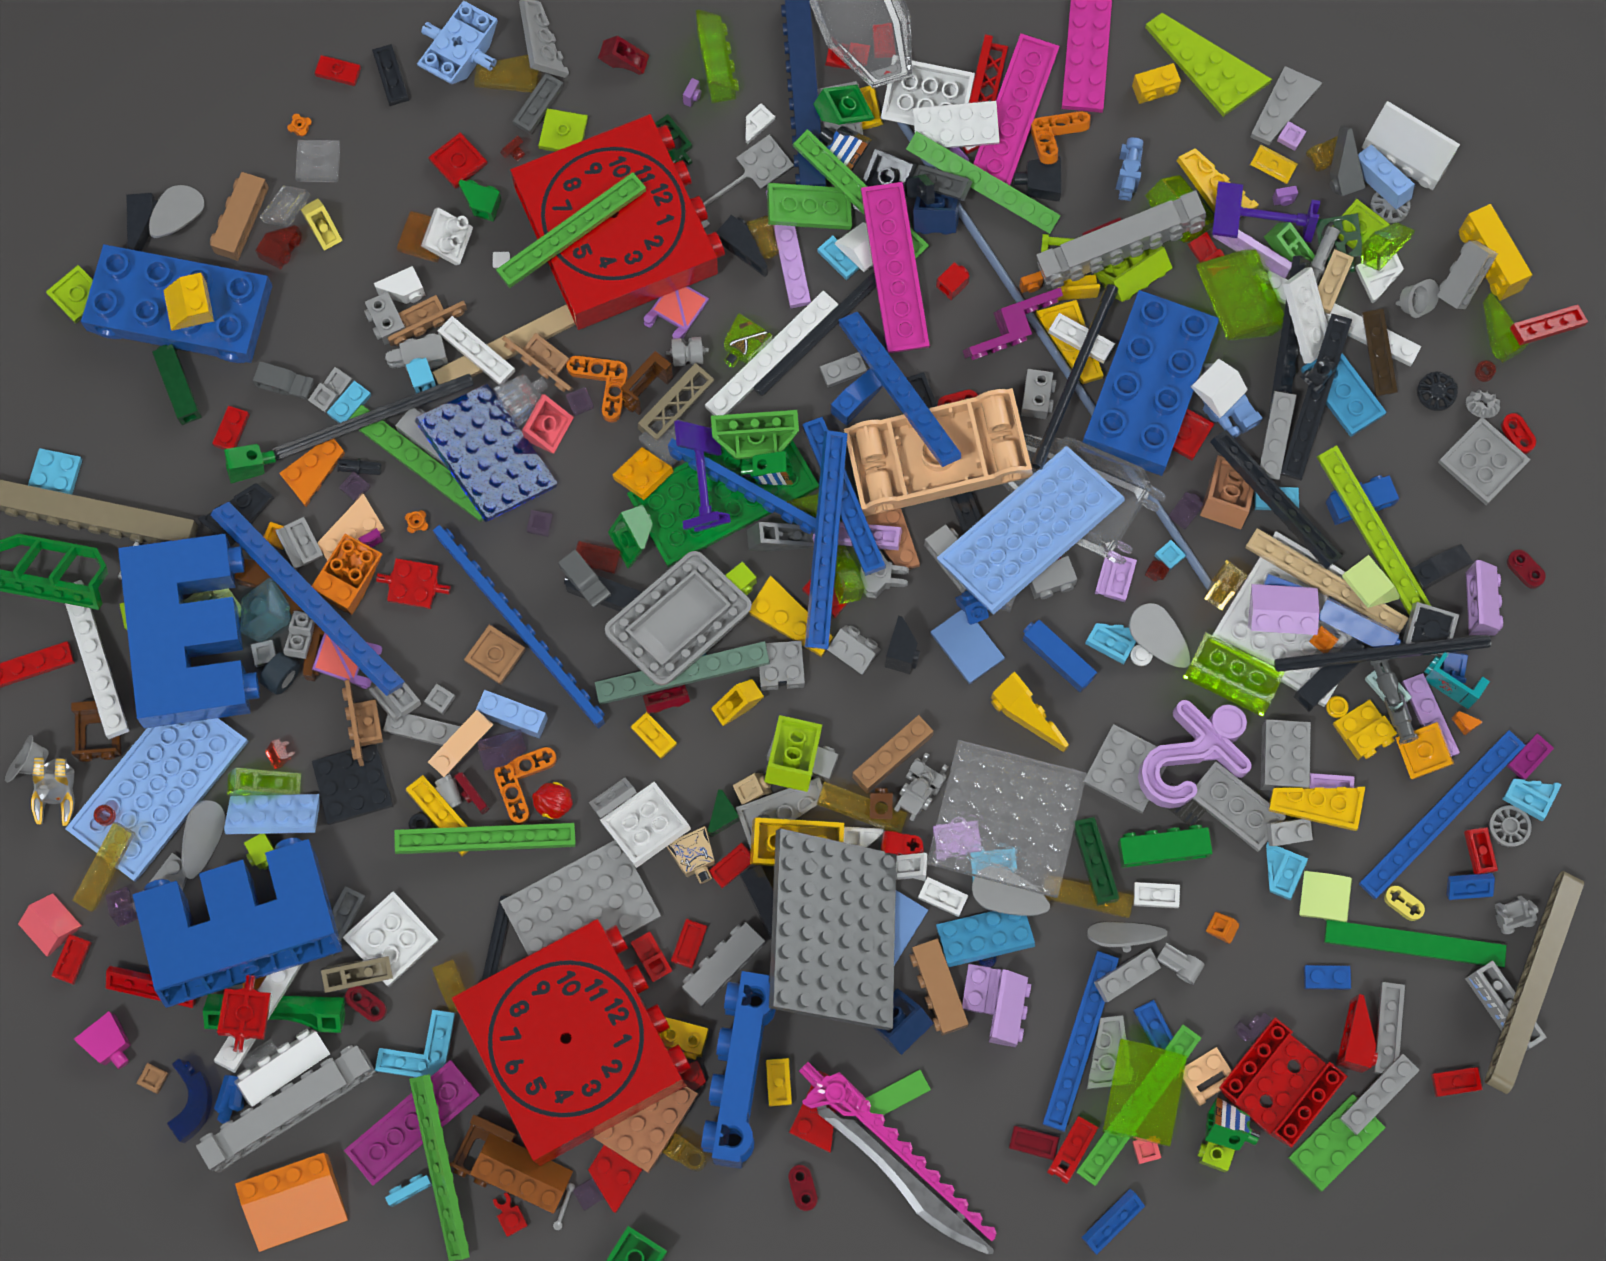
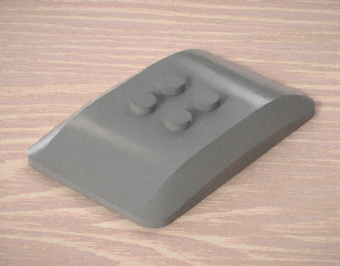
[605,551,752,686]

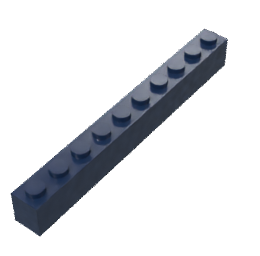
[781,0,826,187]

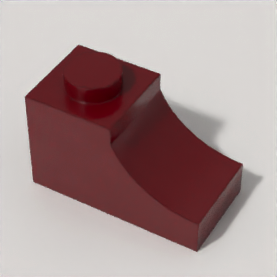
[598,35,649,75]

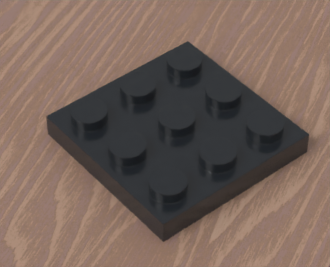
[312,744,394,825]

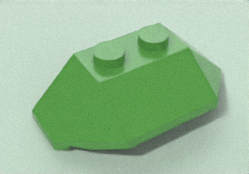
[711,410,799,459]

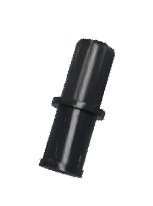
[337,458,381,475]

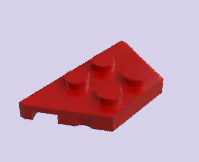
[588,1145,643,1213]

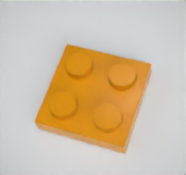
[613,447,673,500]
[1396,722,1454,780]

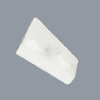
[1355,251,1404,303]

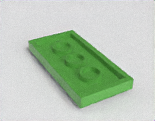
[767,183,852,230]
[1288,1094,1386,1192]

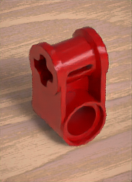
[881,831,924,856]

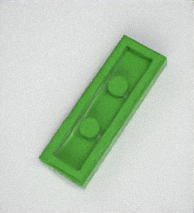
[865,1070,931,1116]

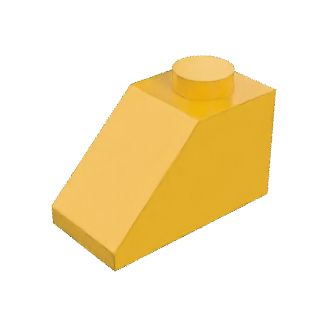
[711,679,764,726]

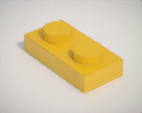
[1250,145,1298,184]
[631,712,677,759]
[766,1058,792,1107]

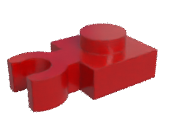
[493,1193,528,1237]

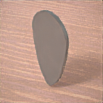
[149,185,204,238]
[1129,603,1190,668]
[181,800,225,879]
[972,866,1050,916]
[1087,922,1167,952]

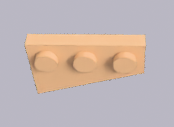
[317,494,385,561]

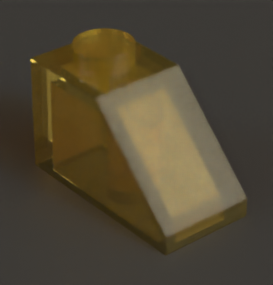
[1204,559,1248,611]
[432,960,466,1013]

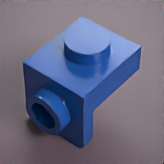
[955,591,989,625]
[1441,652,1468,683]

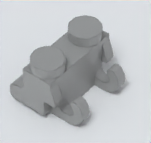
[906,753,949,796]
[1495,896,1538,934]

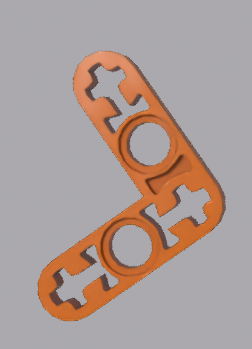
[1031,111,1090,164]
[566,356,628,422]
[494,747,557,825]

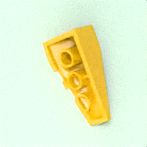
[991,672,1069,752]

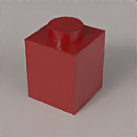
[936,262,970,300]

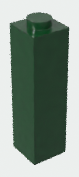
[152,344,202,425]

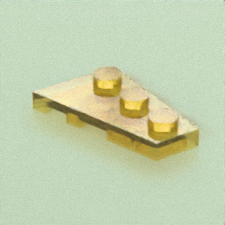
[474,55,539,93]

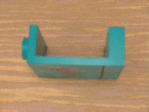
[1424,652,1490,709]

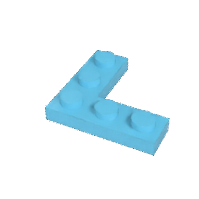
[375,1010,456,1077]

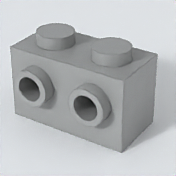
[364,292,405,345]
[1021,369,1056,419]
[1029,556,1077,599]

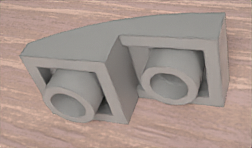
[284,611,315,659]

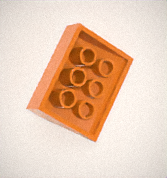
[235,1153,348,1252]

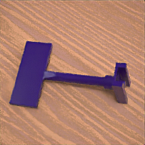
[1212,181,1320,242]
[674,420,731,532]

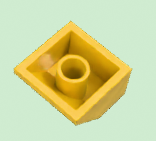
[163,273,214,331]

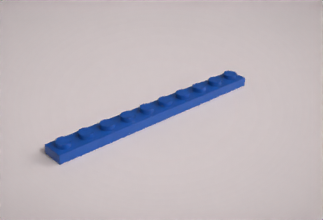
[839,312,961,467]
[805,430,848,650]
[1359,730,1526,900]

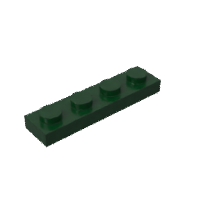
[1072,817,1119,906]

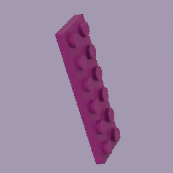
[344,1060,480,1186]

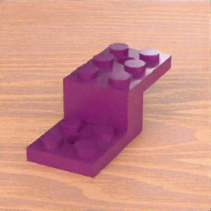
[963,288,1063,361]

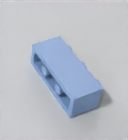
[1358,144,1415,210]
[476,690,548,739]

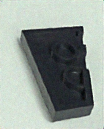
[198,483,274,546]

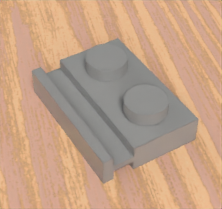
[275,517,323,570]
[369,671,421,722]

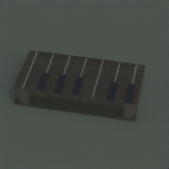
[1167,782,1206,826]

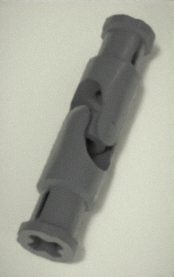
[1370,659,1419,745]

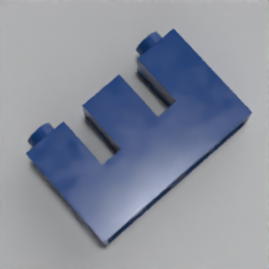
[118,534,260,728]
[132,838,343,1008]

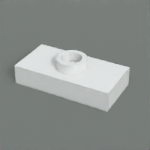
[918,877,968,917]
[1133,882,1180,908]

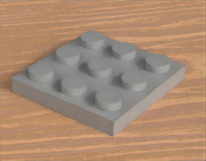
[1438,418,1531,505]
[1083,724,1166,814]

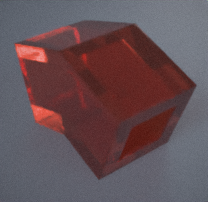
[1145,560,1170,582]

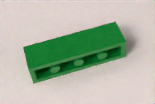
[1118,825,1213,868]

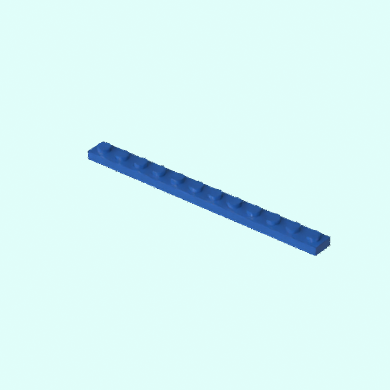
[211,502,405,696]
[433,525,605,729]

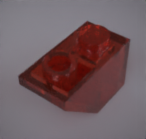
[255,225,302,270]

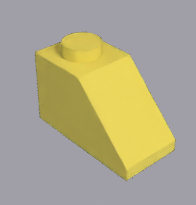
[300,199,343,251]

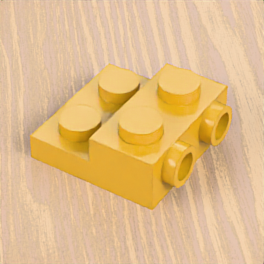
[1333,700,1397,760]

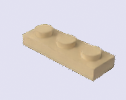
[1318,249,1354,314]

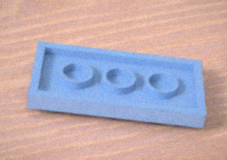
[224,794,320,834]

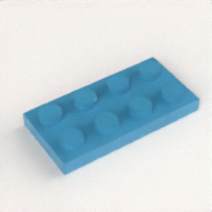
[1301,353,1387,437]
[936,911,1035,967]

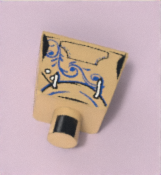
[667,826,715,884]

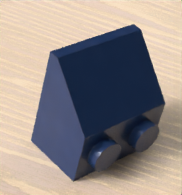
[913,192,960,235]
[874,988,934,1055]

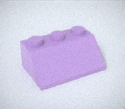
[1466,560,1503,636]
[1248,584,1319,635]
[989,969,1031,1047]

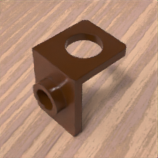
[870,788,893,819]

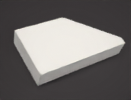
[746,103,775,144]
[844,827,883,847]

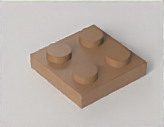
[464,625,526,685]

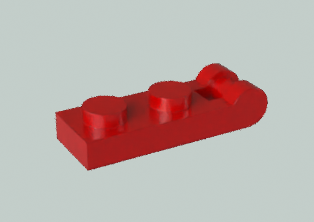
[1047,1116,1099,1184]

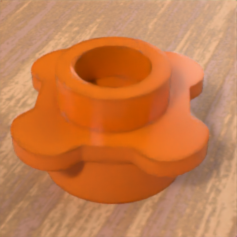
[287,114,312,136]
[405,510,428,533]

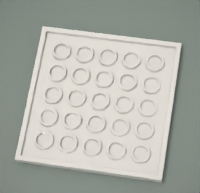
[1210,532,1386,707]

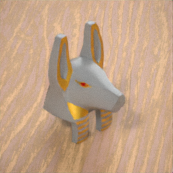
[31,757,75,826]

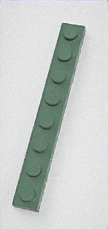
[595,641,770,705]

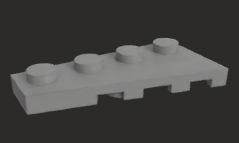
[519,0,569,78]
[1250,66,1322,145]
[736,777,827,849]

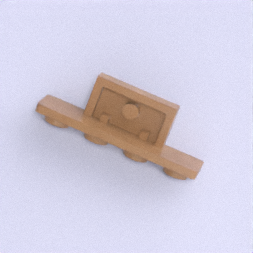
[387,295,467,346]
[502,333,574,392]
[342,679,383,766]

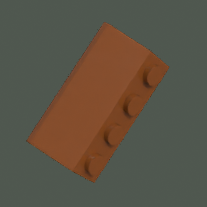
[470,1133,573,1214]

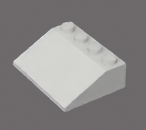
[881,57,975,126]
[1362,101,1460,190]

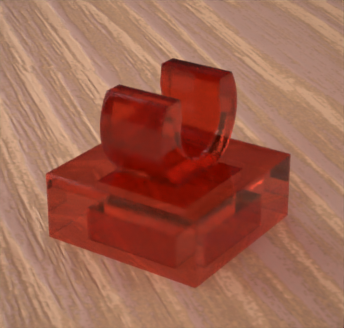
[500,135,525,162]
[265,739,295,770]

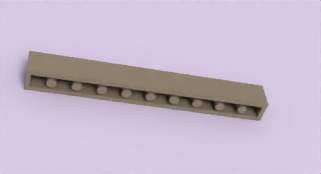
[0,480,198,544]

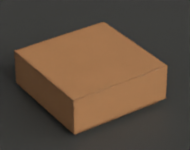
[136,1063,169,1094]

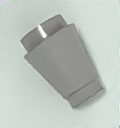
[434,774,463,808]

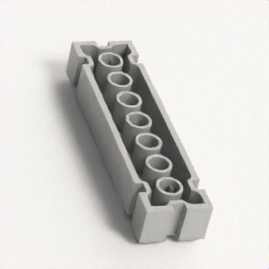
[1036,190,1206,289]
[196,1045,378,1173]

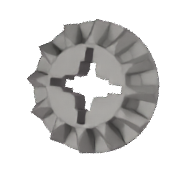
[1466,389,1500,418]

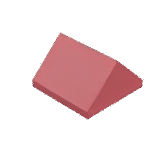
[522,394,574,453]
[18,893,82,957]

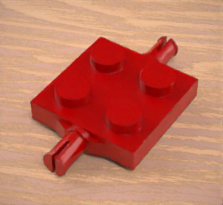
[376,558,451,609]
[217,975,272,1053]

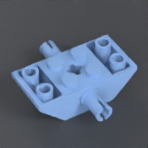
[417,0,498,84]

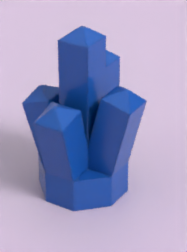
[214,1075,244,1124]

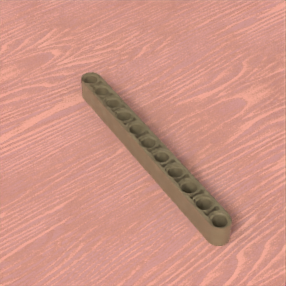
[1484,871,1584,1094]

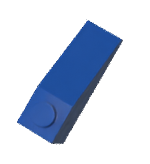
[831,368,883,426]

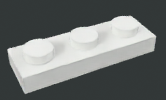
[1048,313,1115,364]

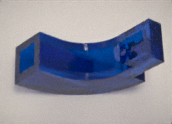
[167,1058,212,1144]

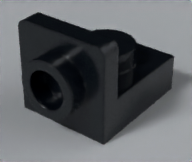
[905,174,935,205]

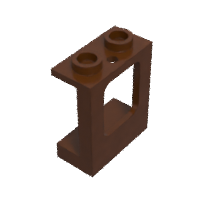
[621,351,673,415]
[71,701,121,762]
[450,1115,517,1188]

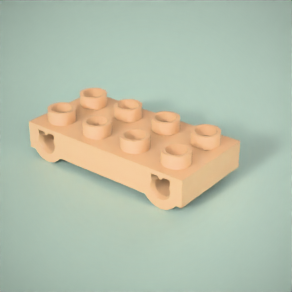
[844,388,1033,516]

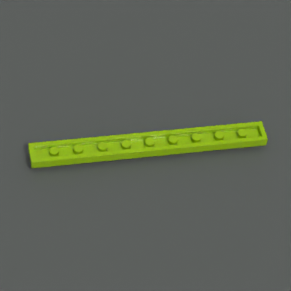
[1317,445,1431,616]

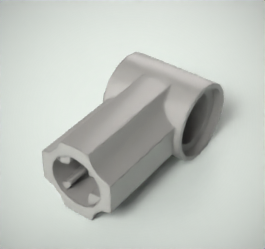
[1157,943,1205,985]

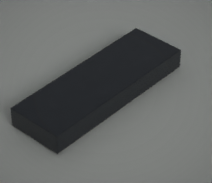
[372,44,409,106]

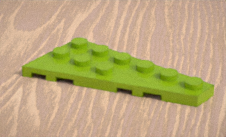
[1145,13,1272,117]

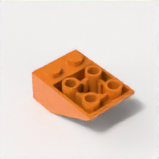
[312,534,383,615]

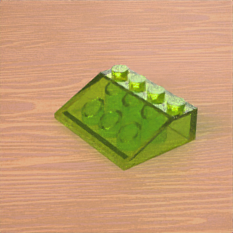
[1196,249,1284,340]
[1102,1039,1187,1147]

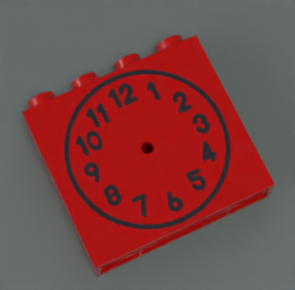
[510,114,725,330]
[452,919,691,1166]

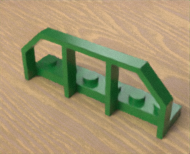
[0,534,108,610]

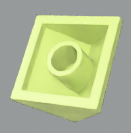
[1342,555,1400,608]

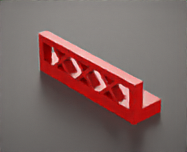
[969,34,1008,103]

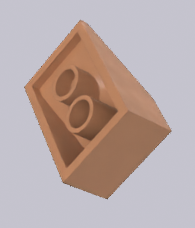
[1200,455,1254,529]

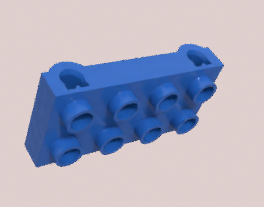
[81,244,272,363]
[1081,290,1220,476]
[701,971,776,1169]

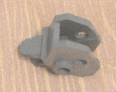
[859,552,909,598]
[894,771,934,822]

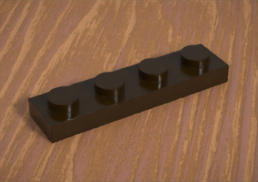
[1362,308,1398,397]

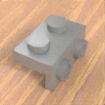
[827,625,881,675]

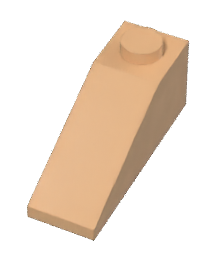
[428,710,493,777]

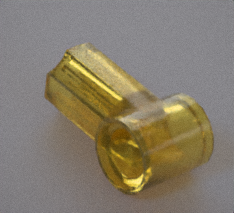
[747,215,779,259]

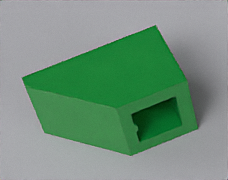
[459,179,502,222]

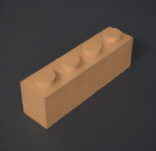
[210,172,269,261]
[852,715,934,794]
[909,939,968,1036]

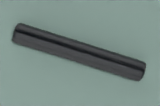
[482,895,509,981]

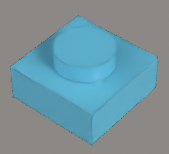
[1154,540,1186,571]

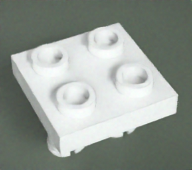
[421,208,473,265]

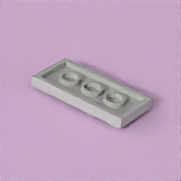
[1192,761,1286,852]

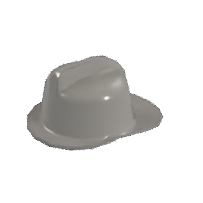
[1396,279,1439,318]
[5,735,49,783]

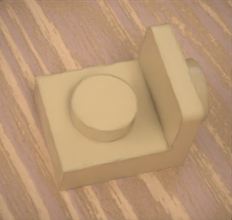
[733,773,772,805]

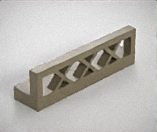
[637,363,714,441]

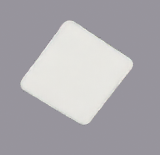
[493,252,510,268]

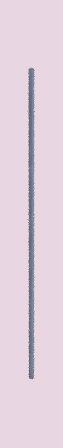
[897,122,1218,595]

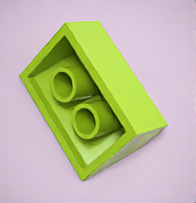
[1094,246,1172,302]

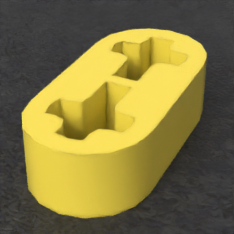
[1384,886,1425,921]

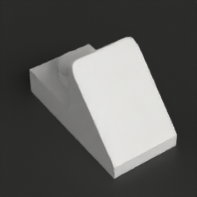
[896,853,927,881]

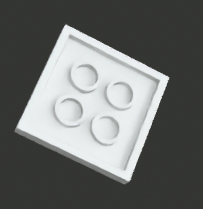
[600,782,691,868]
[343,891,439,987]

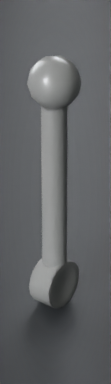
[553,1183,575,1230]

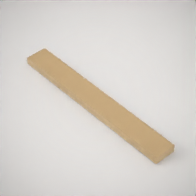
[432,305,575,385]
[1245,528,1408,633]

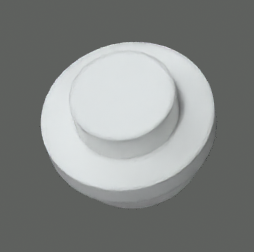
[1130,645,1153,666]

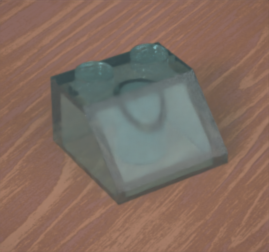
[240,578,290,642]

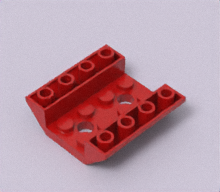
[1219,1017,1348,1148]

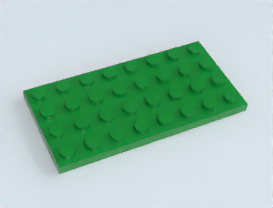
[627,440,819,568]

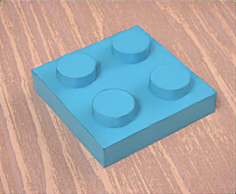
[28,448,83,495]

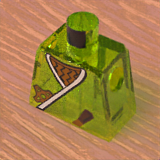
[724,313,772,368]

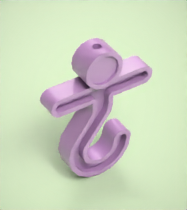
[1138,700,1251,808]

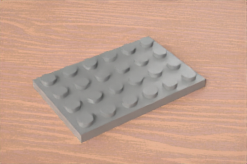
[500,840,661,956]

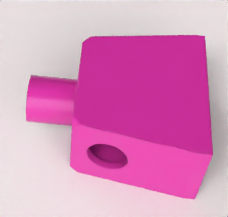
[74,1011,131,1069]

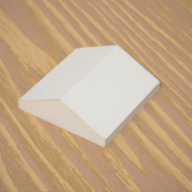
[835,222,873,272]
[1191,359,1247,418]

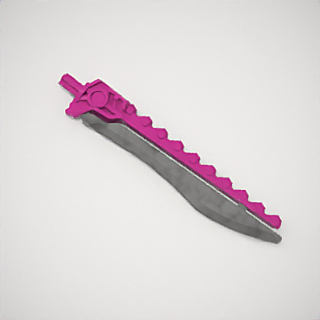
[799,1062,997,1254]

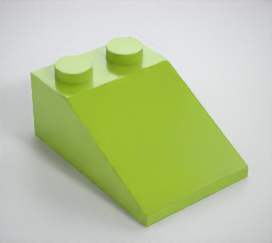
[764,715,822,792]

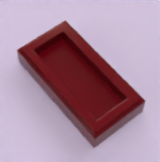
[1008,1126,1059,1161]

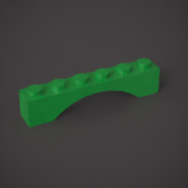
[203,994,345,1033]

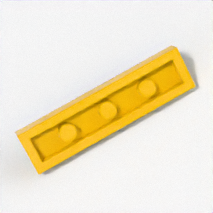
[406,775,469,856]

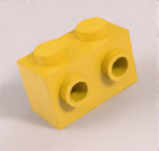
[1132,63,1181,104]
[660,1017,709,1060]

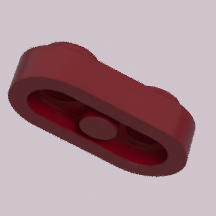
[1507,550,1546,589]
[345,986,387,1022]
[788,1165,817,1211]

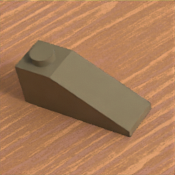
[321,956,393,993]

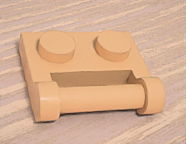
[1178,1047,1231,1106]

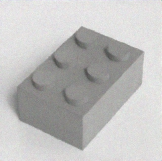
[1260,719,1311,791]

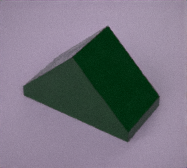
[708,789,739,837]

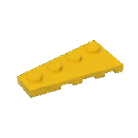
[1177,148,1259,217]
[1036,300,1104,384]
[748,575,833,657]
[1268,787,1365,831]

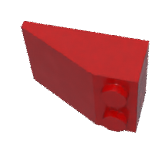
[1336,994,1378,1073]

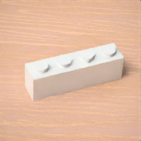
[234,1029,330,1107]

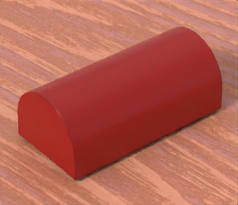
[1464,827,1498,874]

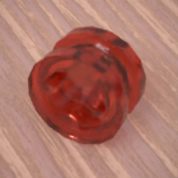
[1475,360,1496,382]
[93,805,116,826]

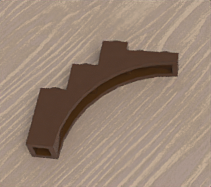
[234,559,324,681]

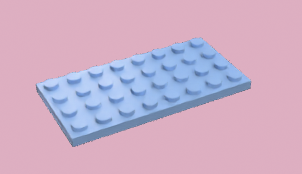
[937,446,1125,615]
[65,718,249,882]

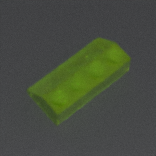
[696,10,739,103]
[1183,633,1285,717]

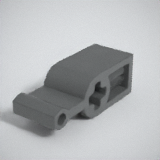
[253,362,314,400]
[558,550,611,608]

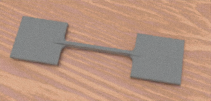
[701,134,794,229]

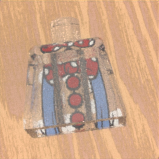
[493,375,548,427]

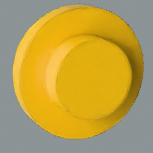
[1326,696,1348,718]

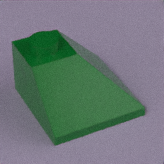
[813,84,874,125]
[608,505,653,569]

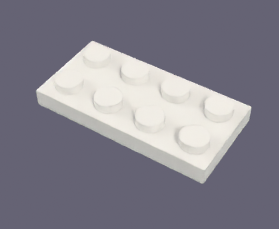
[913,101,999,149]
[1283,267,1328,363]

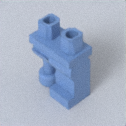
[1116,137,1144,201]
[1202,394,1263,438]

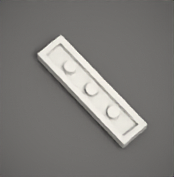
[438,316,515,386]

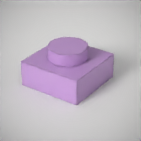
[1277,121,1306,151]

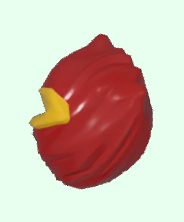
[532,782,573,819]

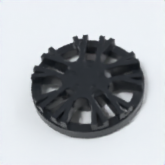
[1417,371,1458,411]

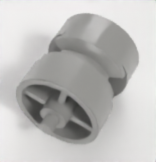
[666,337,709,366]

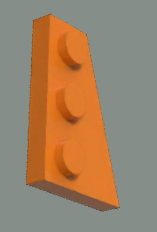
[279,439,345,507]

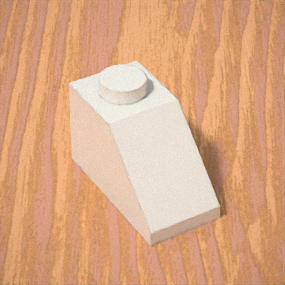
[374,266,425,304]

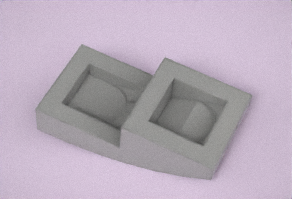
[308,367,354,412]

